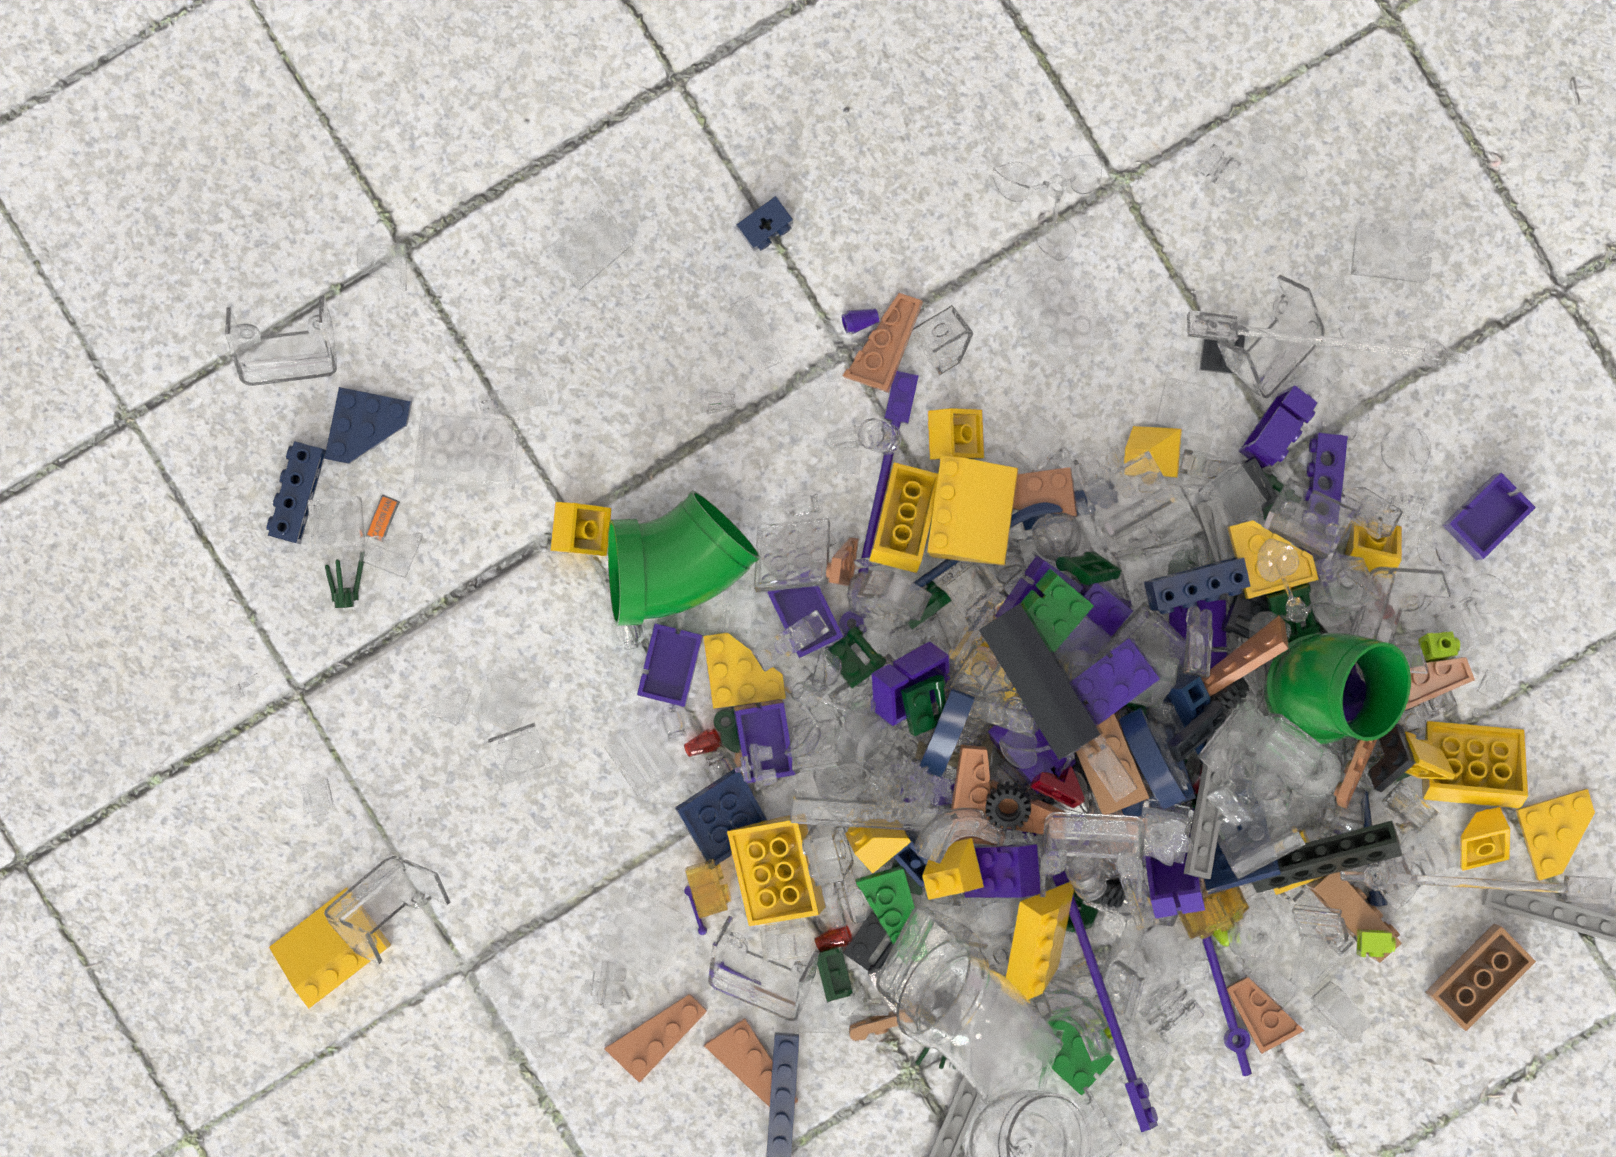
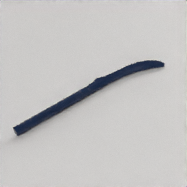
[907,502,1063,594]

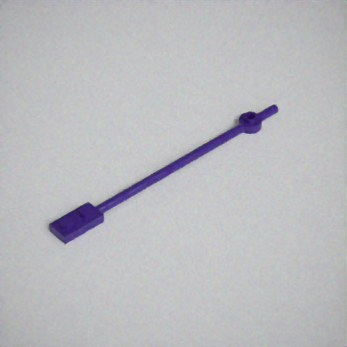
[839,371,919,648]
[1155,804,1252,1076]
[1045,841,1158,1132]

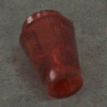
[684,728,722,757]
[814,923,853,951]

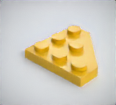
[1227,520,1319,599]
[703,633,786,709]
[1515,789,1595,881]

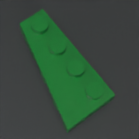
[855,866,929,964]

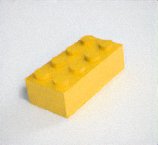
[869,462,938,573]

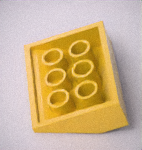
[927,456,1018,565]
[1422,721,1528,808]
[727,813,826,926]
[1004,881,1075,1001]
[269,887,391,1009]

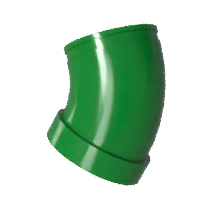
[608,490,761,626]
[1264,633,1411,744]

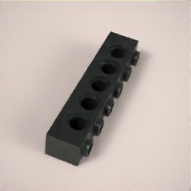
[1252,821,1403,893]

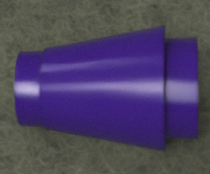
[841,308,879,334]

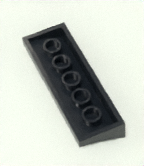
[979,603,1103,760]

